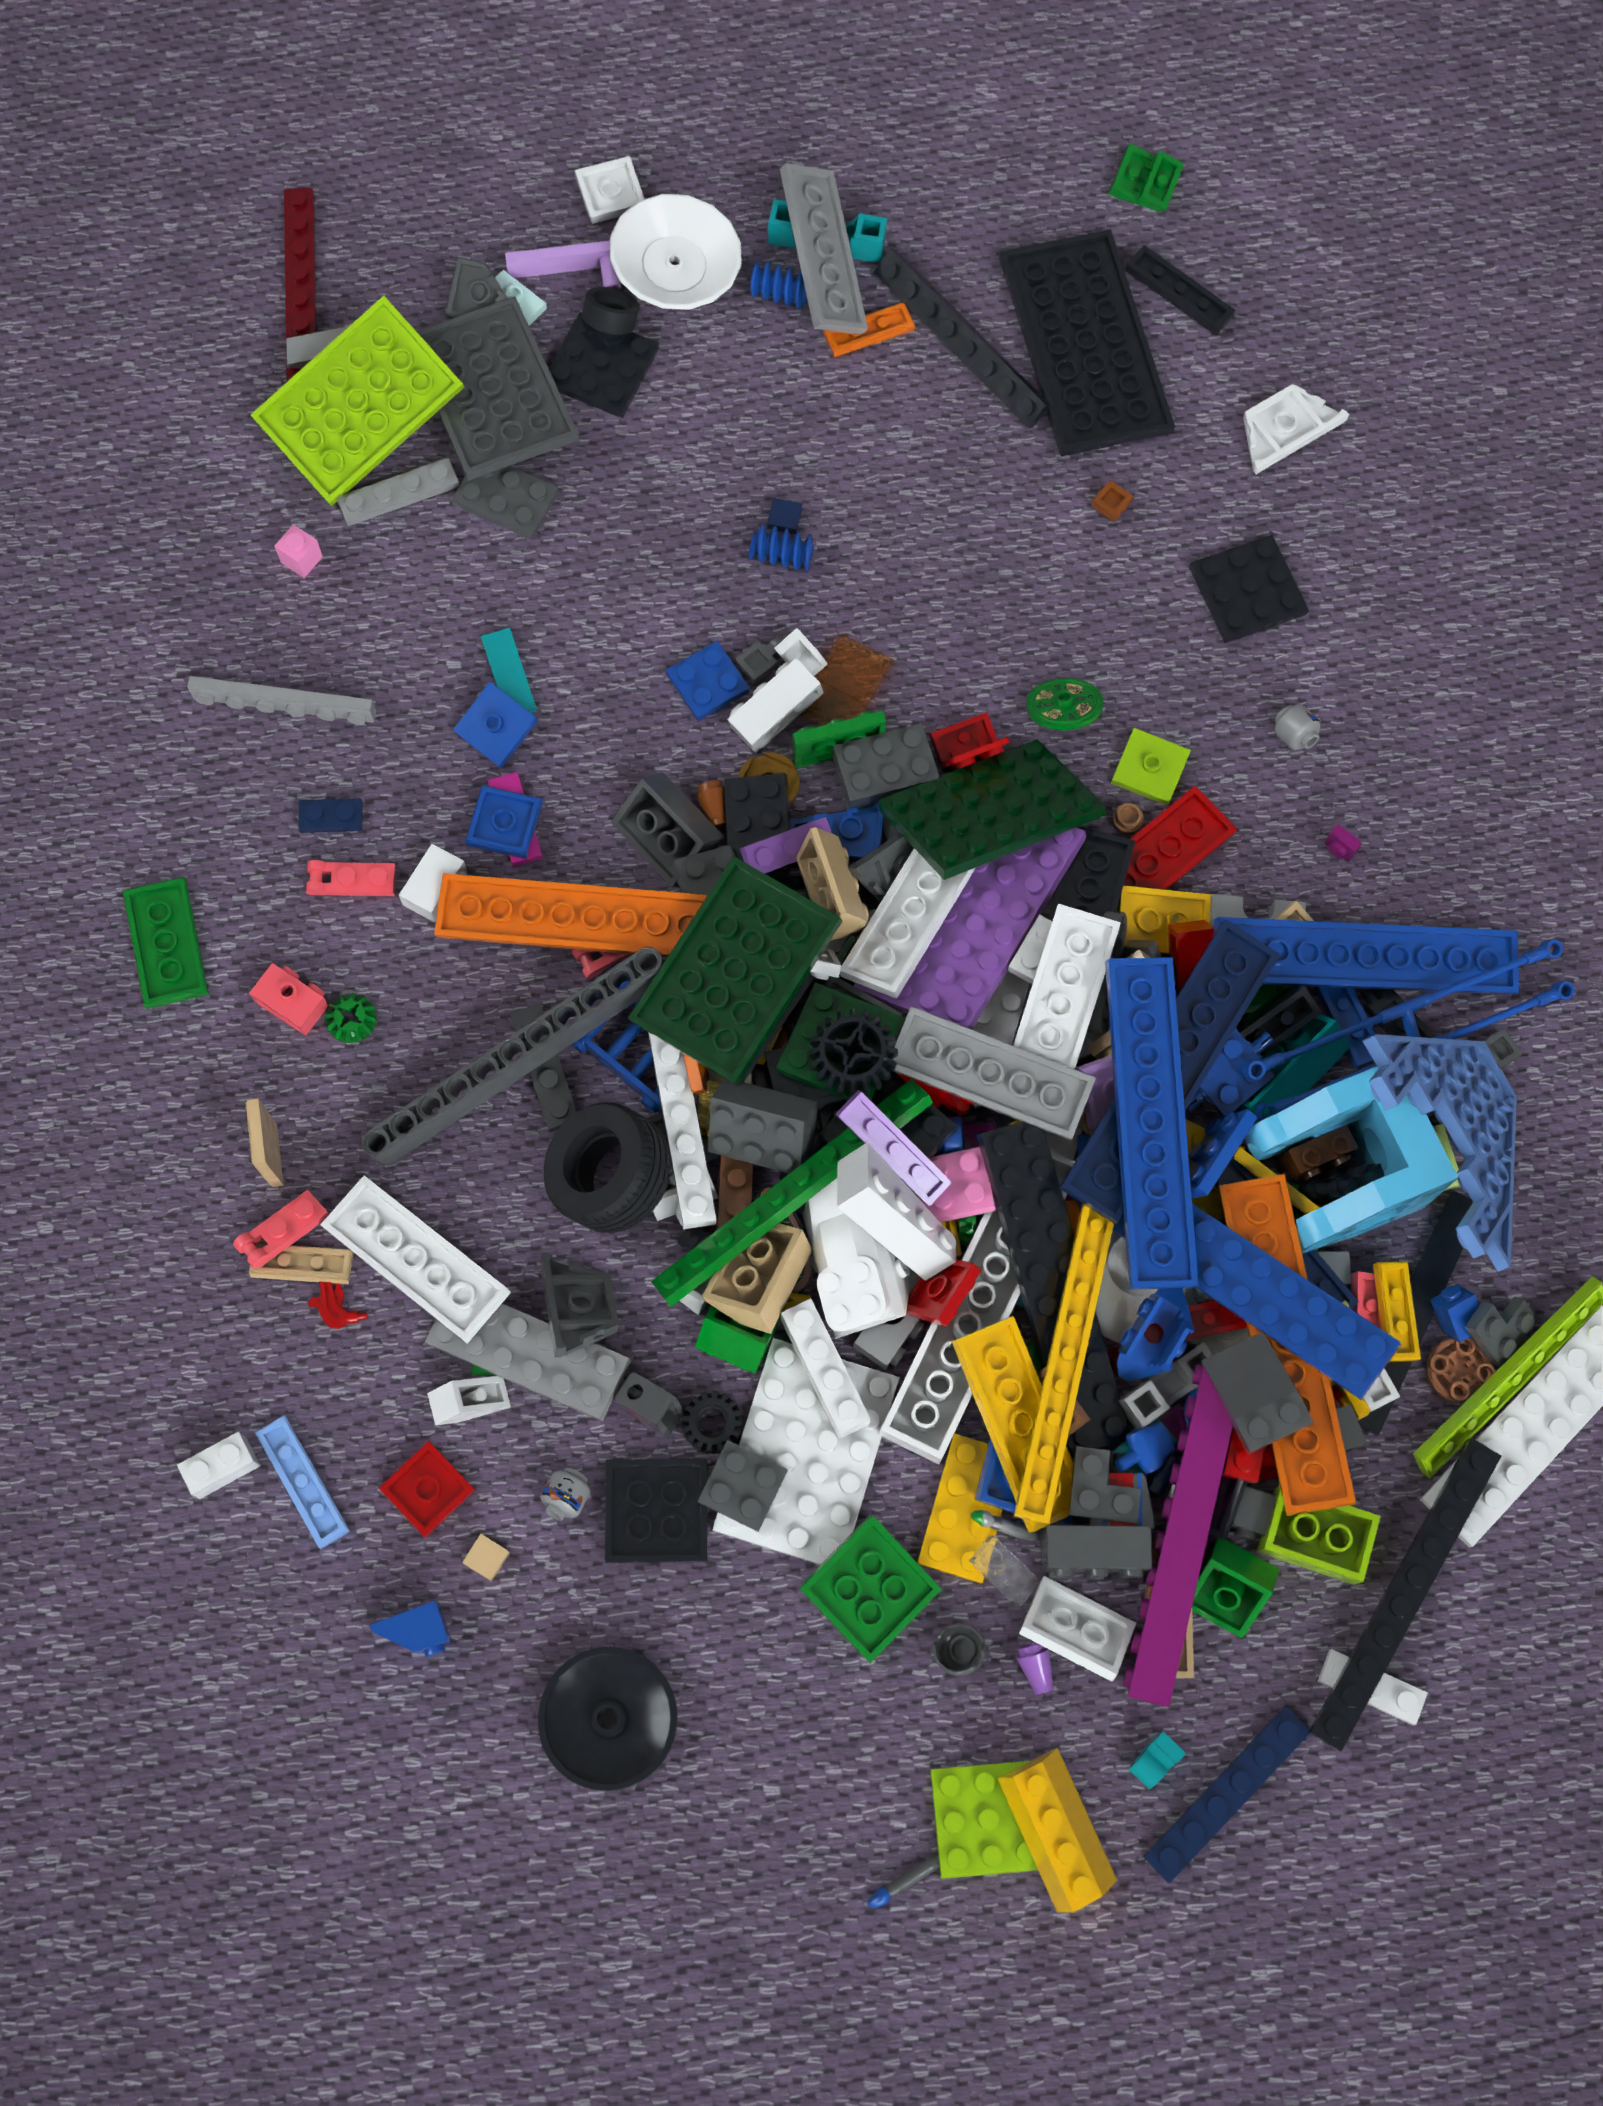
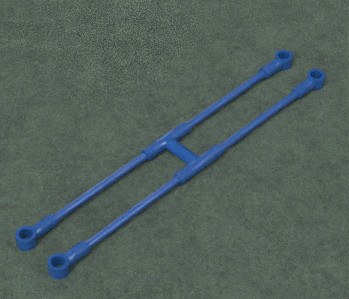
[1242,939,1575,1121]

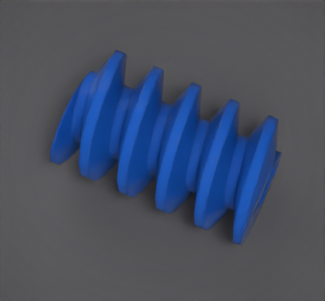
[750,259,808,309]
[749,523,814,573]

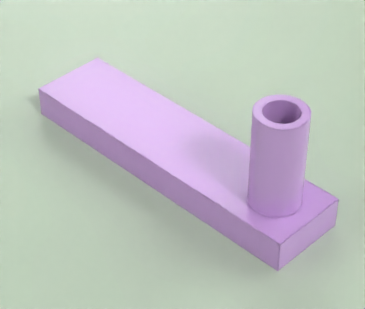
[505,241,621,290]

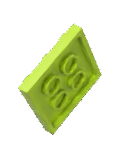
[930,1761,1038,1879]

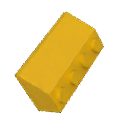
[997,1748,1117,1913]

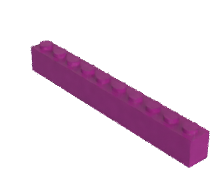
[1122,1358,1233,1707]

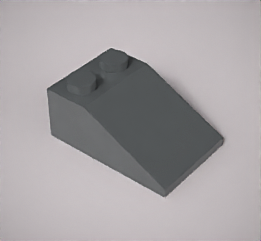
[1201,1332,1313,1455]

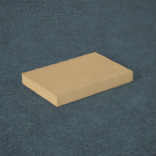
[246,1098,284,1187]

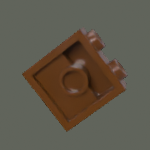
[1275,1125,1358,1181]

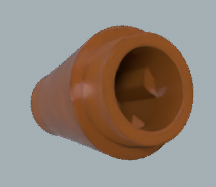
[696,780,726,828]

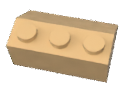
[796,827,869,940]
[702,1223,812,1334]

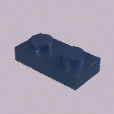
[298,798,363,833]

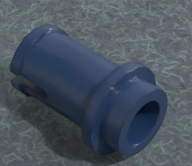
[1147,1456,1180,1498]

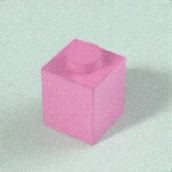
[274,524,323,578]

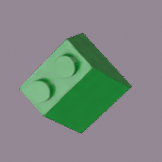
[694,1306,784,1374]
[1192,1537,1279,1639]

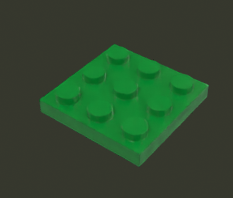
[798,1515,942,1663]

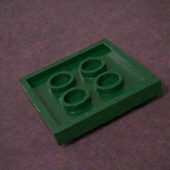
[776,982,906,1101]

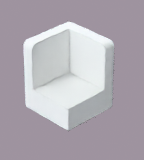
[774,628,828,676]

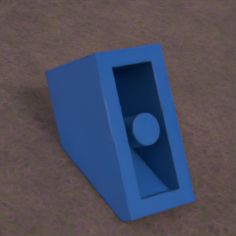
[369,1601,452,1658]

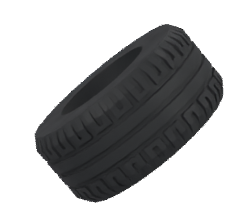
[544,1102,671,1233]

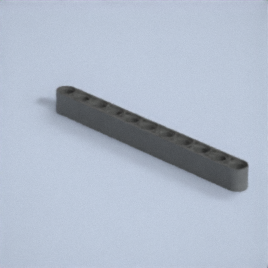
[362,947,665,1165]

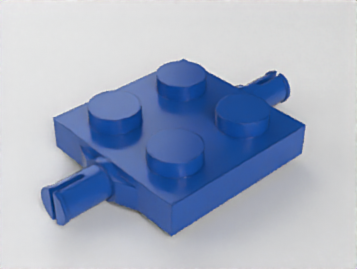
[1187,1028,1275,1117]

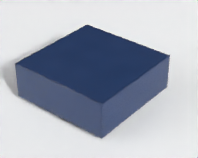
[767,498,803,534]

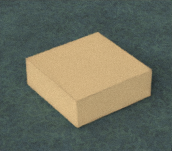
[462,1534,510,1582]

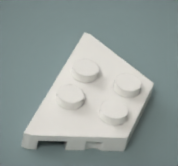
[1243,384,1349,474]

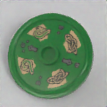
[1026,678,1103,730]

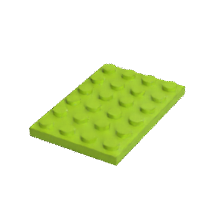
[251,295,465,506]

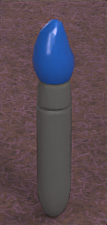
[867,1856,940,1908]

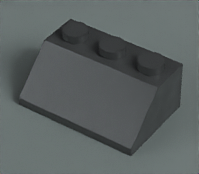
[611,772,724,887]

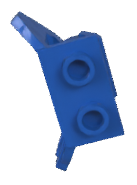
[1117,1288,1195,1382]

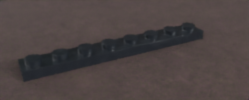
[874,249,1051,428]

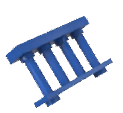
[571,981,662,1114]

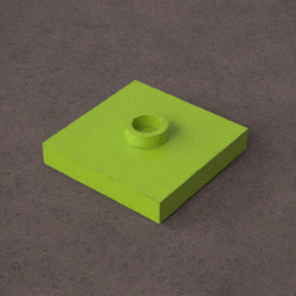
[1111,728,1191,806]

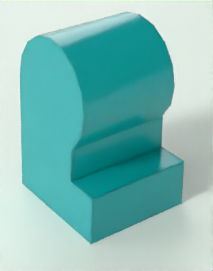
[1128,1732,1186,1790]

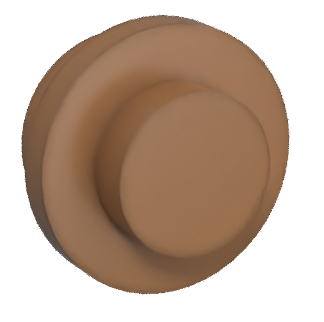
[1112,803,1144,834]

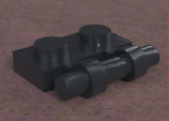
[1298,1161,1385,1200]

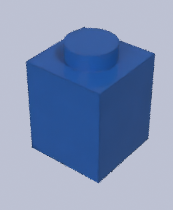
[1430,1284,1479,1343]

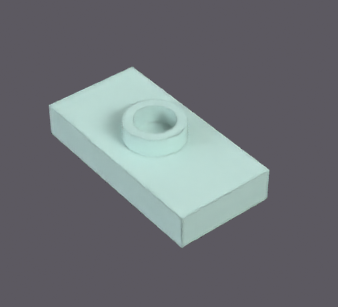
[495,270,547,325]

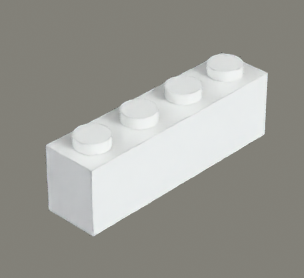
[781,1299,871,1439]

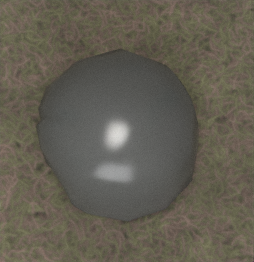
[932,1623,987,1677]

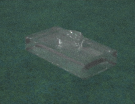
[969,1535,1041,1607]

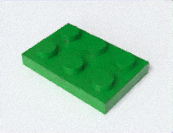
[792,711,886,769]

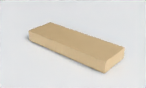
[249,1243,353,1284]

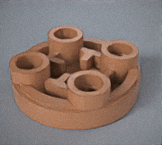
[1425,1337,1496,1404]

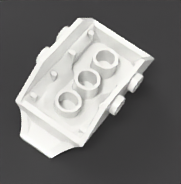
[802,1178,910,1339]

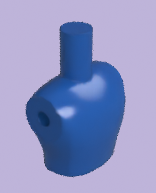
[1115,1422,1175,1474]

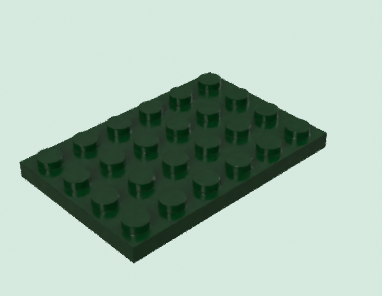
[879,739,1106,880]
[628,856,842,1086]

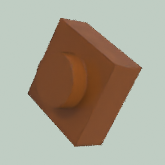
[1091,480,1134,523]

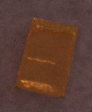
[800,634,894,726]

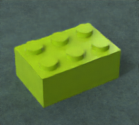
[1257,1485,1381,1585]

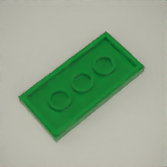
[122,876,209,1009]

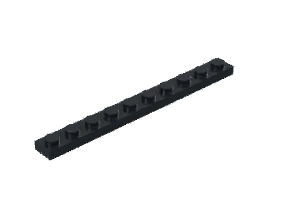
[1308,1438,1502,1752]

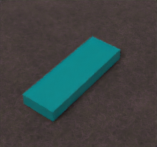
[481,628,537,713]

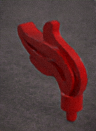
[308,1281,368,1329]

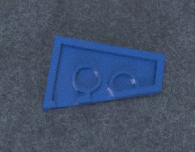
[790,803,884,861]

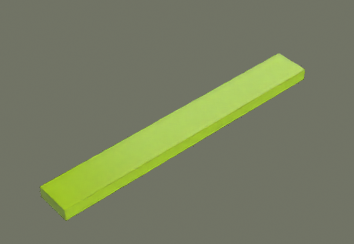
[1413,1276,1603,1478]

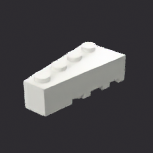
[837,1142,956,1281]

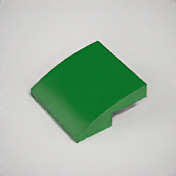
[1108,143,1184,212]

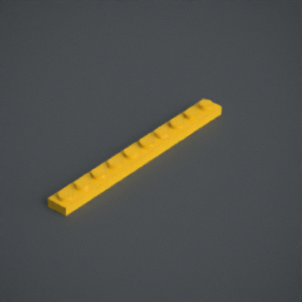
[1014,1204,1114,1525]

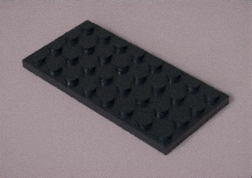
[999,229,1175,457]

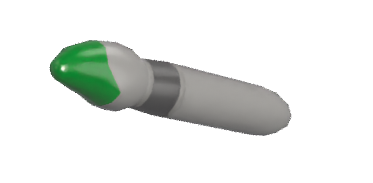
[970,1510,1039,1541]

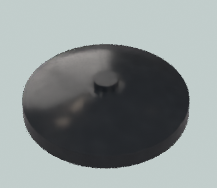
[538,1647,678,1791]

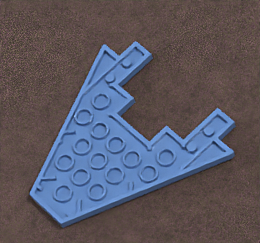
[1363,1034,1517,1272]

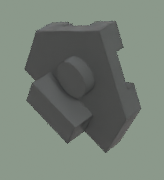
[445,256,508,318]

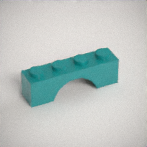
[768,199,888,263]

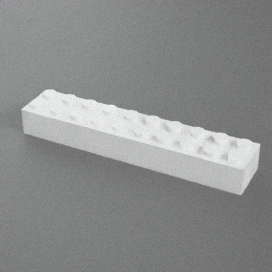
[879,1150,1075,1464]

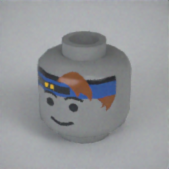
[1275,705,1321,750]
[540,1468,591,1521]

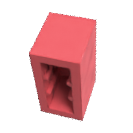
[249,963,328,1036]

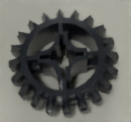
[808,1008,898,1097]

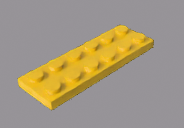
[951,1316,1073,1533]

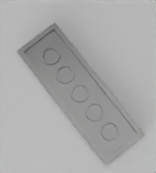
[780,163,868,335]
[891,1007,1096,1141]
[425,1304,631,1422]

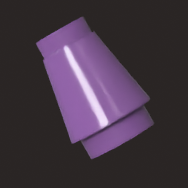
[1016,1641,1054,1695]

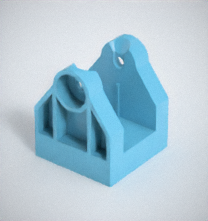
[1244,1067,1458,1254]

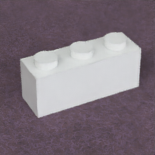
[727,658,824,753]

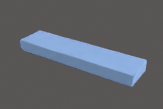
[255,1415,350,1549]

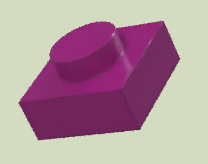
[1324,824,1362,862]

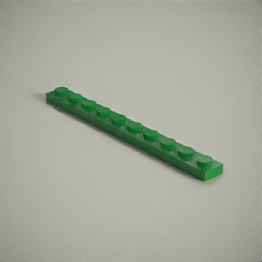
[651,1079,933,1307]

